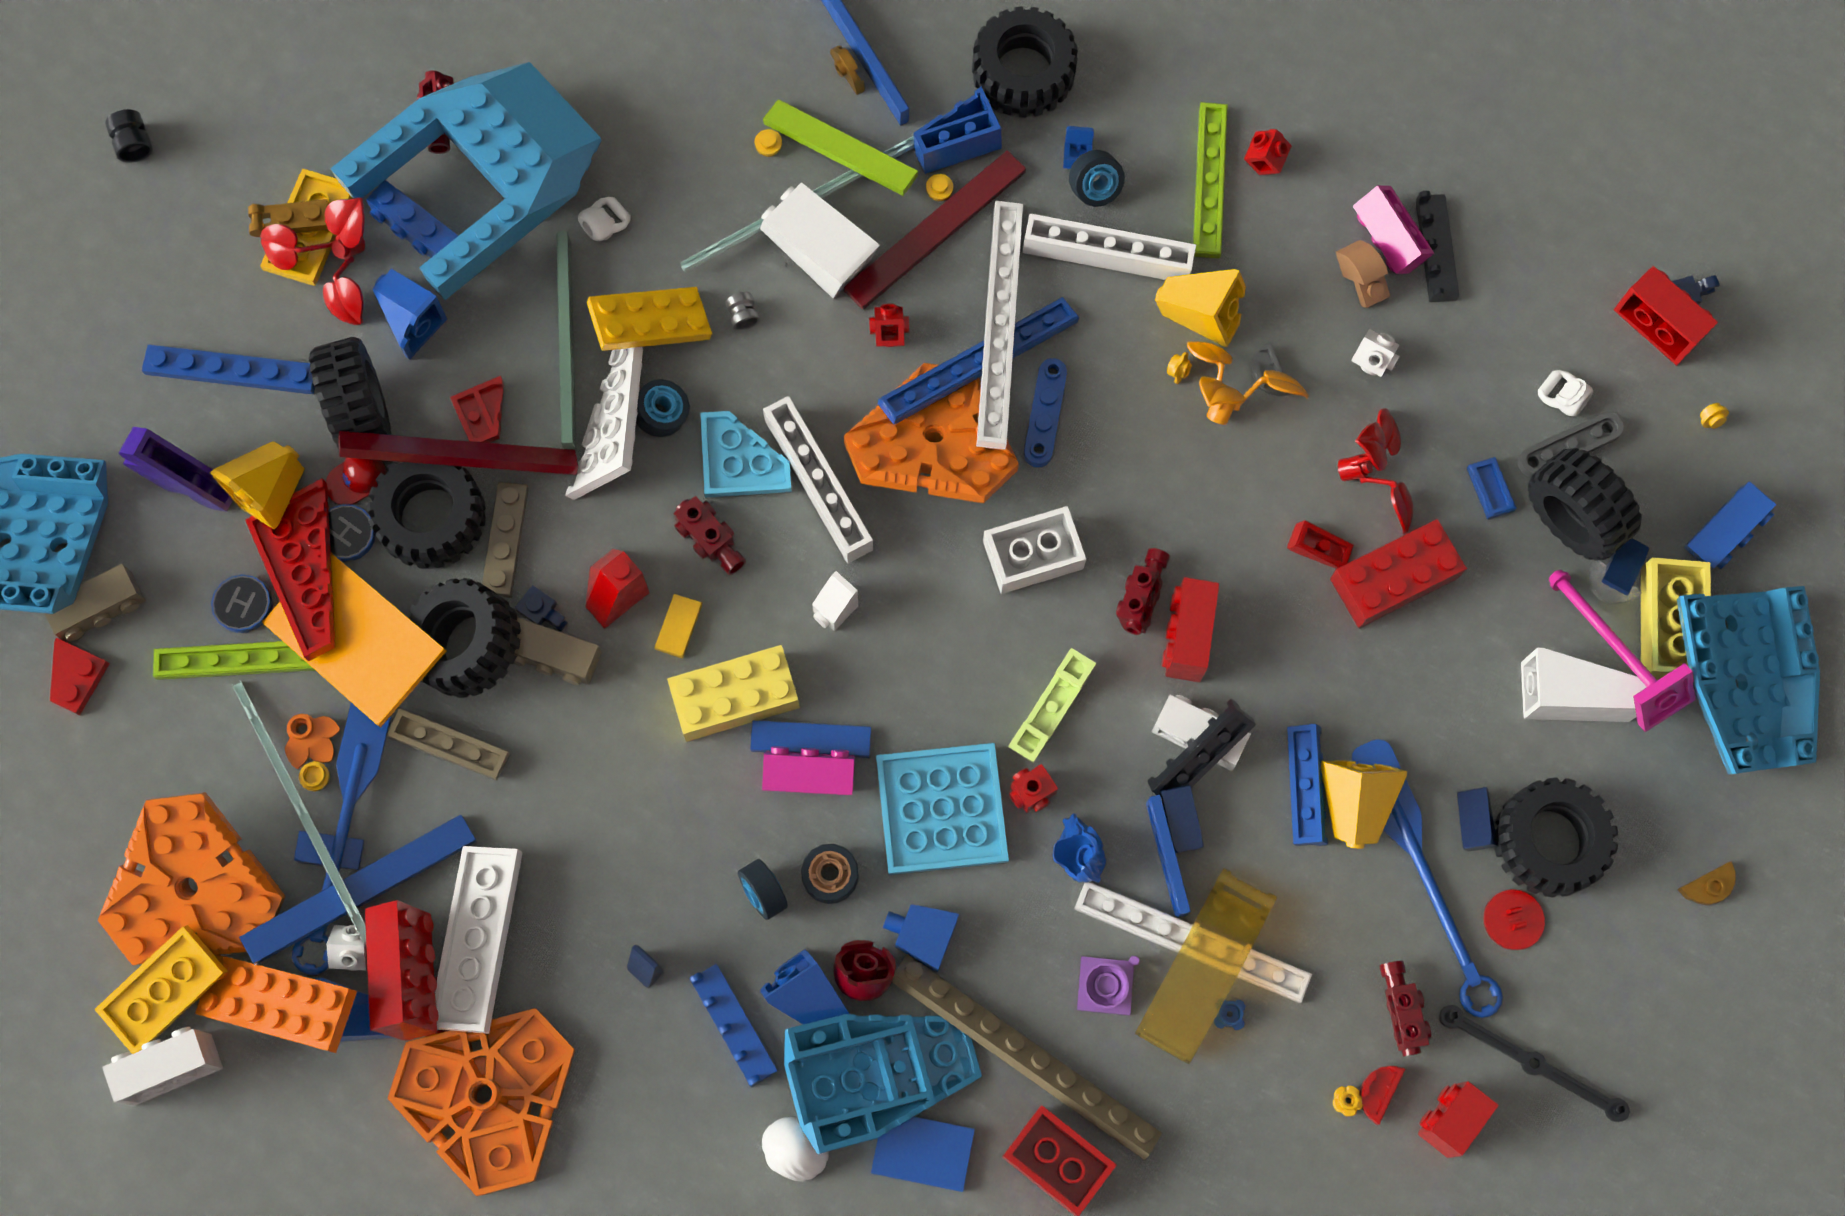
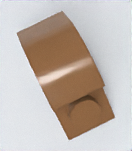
[1336,240,1390,308]

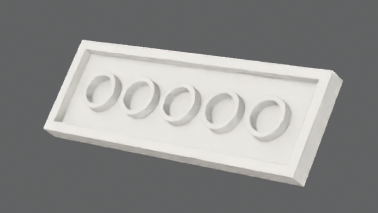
[435,846,523,1034]

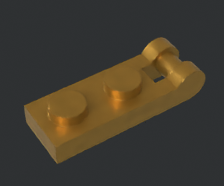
[248,199,329,237]

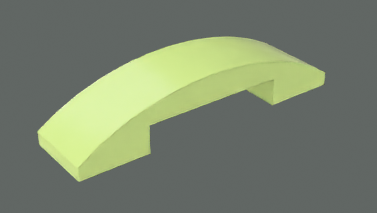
[1008,648,1096,763]

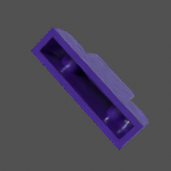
[119,427,233,512]

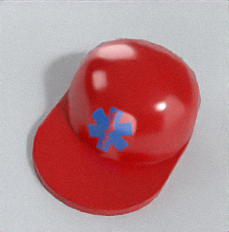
[326,458,387,505]

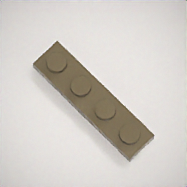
[482,482,529,598]
[387,708,510,781]

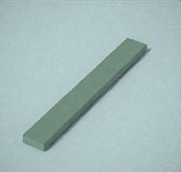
[556,231,577,452]

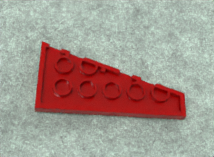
[245,478,335,661]

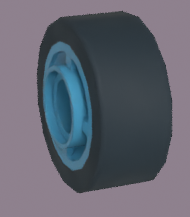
[1069,150,1125,207]
[636,379,690,437]
[738,859,788,920]

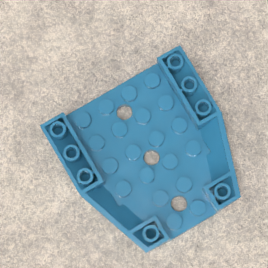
[0,454,108,614]
[1677,586,1820,775]

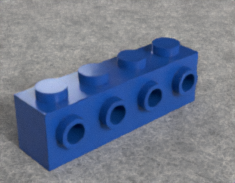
[366,180,459,258]

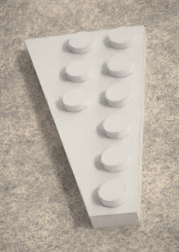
[565,347,643,500]

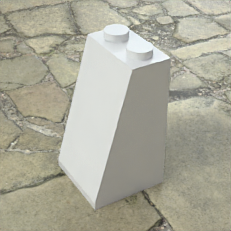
[760,182,880,299]
[1521,648,1647,722]

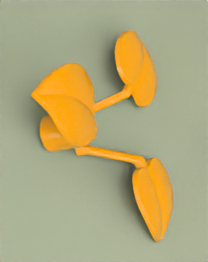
[1187,341,1309,425]

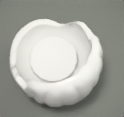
[762,1117,829,1182]

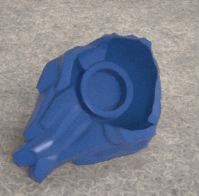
[1052,813,1106,883]

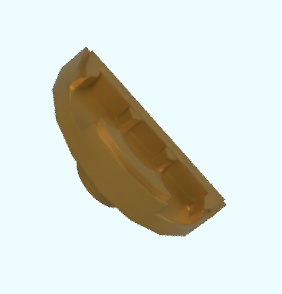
[830,45,865,95]
[1677,861,1736,906]

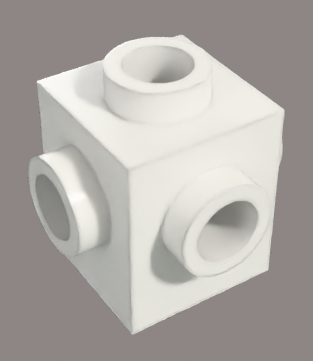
[1351,329,1400,377]
[326,925,367,971]

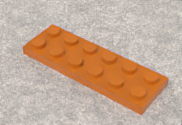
[195,955,357,1053]

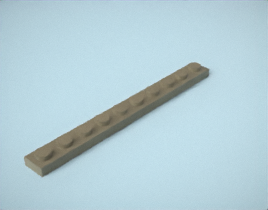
[892,954,1162,1160]

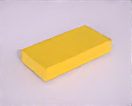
[654,594,702,659]

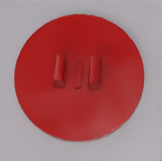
[1483,889,1545,950]

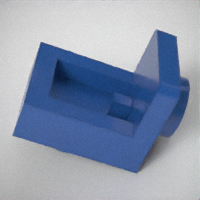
[1063,126,1094,169]

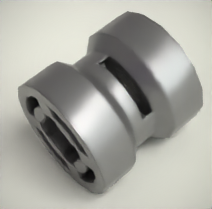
[725,292,760,330]

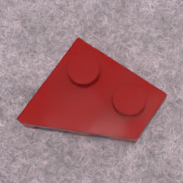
[450,375,504,443]
[50,638,110,716]

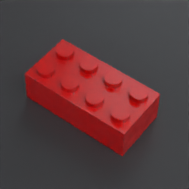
[1330,519,1467,628]
[365,900,439,1041]

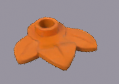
[285,714,341,769]

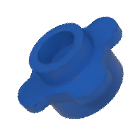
[1214,998,1246,1030]

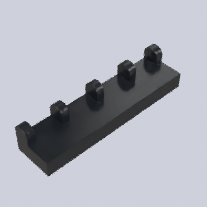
[1416,190,1459,302]
[1147,699,1256,799]

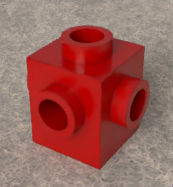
[1244,129,1292,175]
[869,303,909,347]
[1009,764,1058,813]

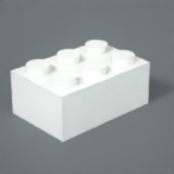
[983,506,1086,594]
[102,1027,223,1106]

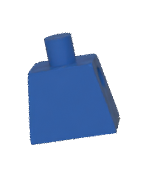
[883,904,959,972]

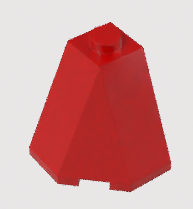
[585,549,650,629]

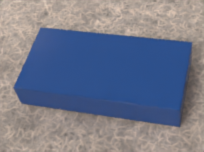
[1467,457,1517,520]

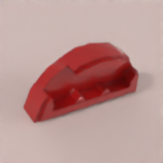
[1360,1066,1406,1125]

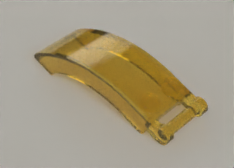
[1135,867,1277,1064]

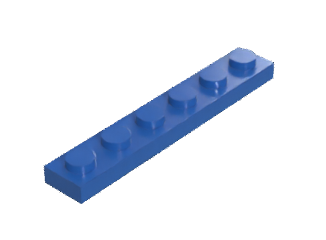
[142,345,315,395]

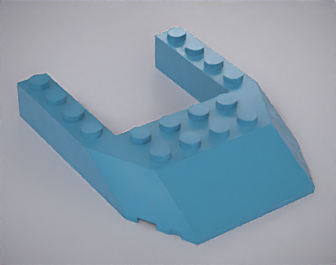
[330,62,602,300]

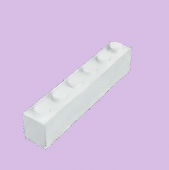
[1023,214,1196,280]
[763,396,873,564]

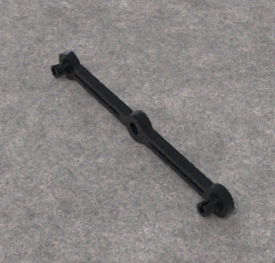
[1439,1005,1630,1122]

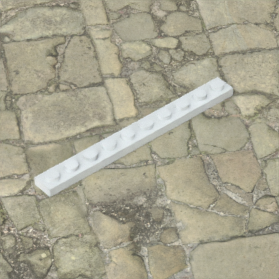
[976,201,1023,450]

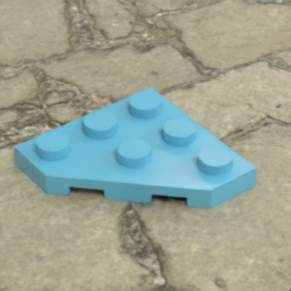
[700,411,792,498]

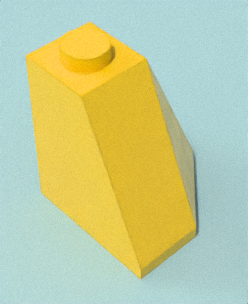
[1155,269,1246,347]
[210,441,305,529]
[1321,760,1407,849]

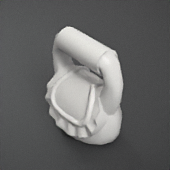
[578,196,631,242]
[1538,370,1593,417]

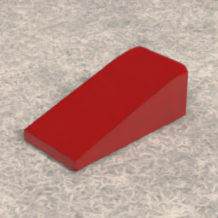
[1287,520,1354,569]

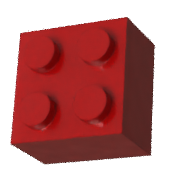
[1418,1081,1499,1158]

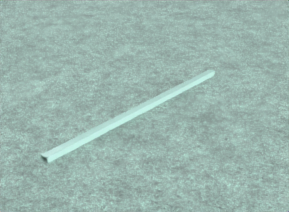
[680,136,915,272]
[232,681,366,946]

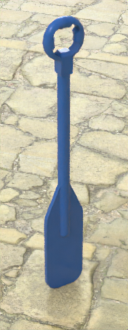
[292,702,392,975]
[1352,739,1503,1018]

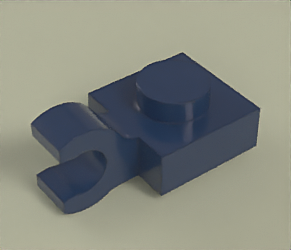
[1672,275,1720,305]
[515,585,568,632]

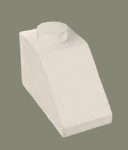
[812,571,858,631]

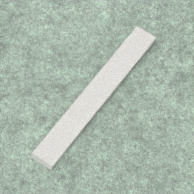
[1074,882,1312,1003]

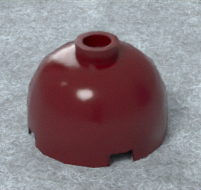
[833,940,896,1001]

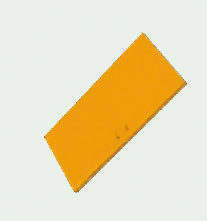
[262,553,447,728]

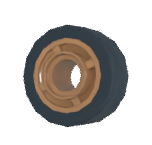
[801,844,859,904]

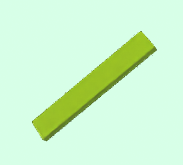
[763,99,918,196]
[1193,102,1228,259]
[153,641,315,680]

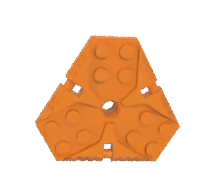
[844,363,1019,503]
[98,792,286,965]
[387,1008,576,1197]

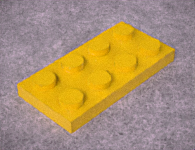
[260,168,353,286]
[587,287,712,351]
[94,925,228,1054]

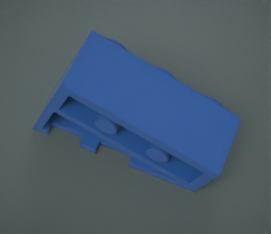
[913,86,1002,174]
[1684,481,1776,570]

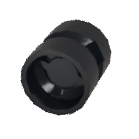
[105,109,153,163]

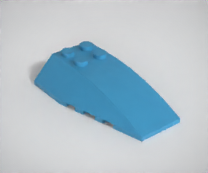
[784,1014,982,1154]

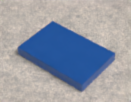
[871,1117,975,1192]

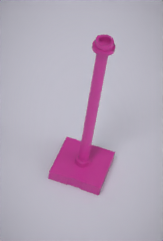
[1549,569,1696,732]

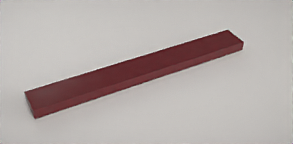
[844,150,1026,310]
[338,431,578,475]

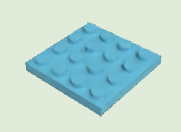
[876,743,1009,875]

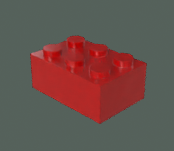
[1613,266,1718,366]
[1161,577,1219,682]
[1002,1105,1117,1216]

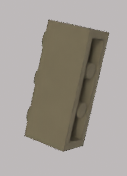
[44,564,146,642]
[514,617,602,686]

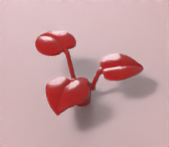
[260,197,365,325]
[1338,408,1413,534]

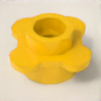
[1167,352,1192,384]

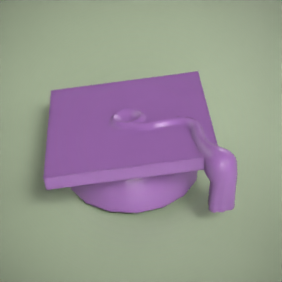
[1077,956,1139,1015]

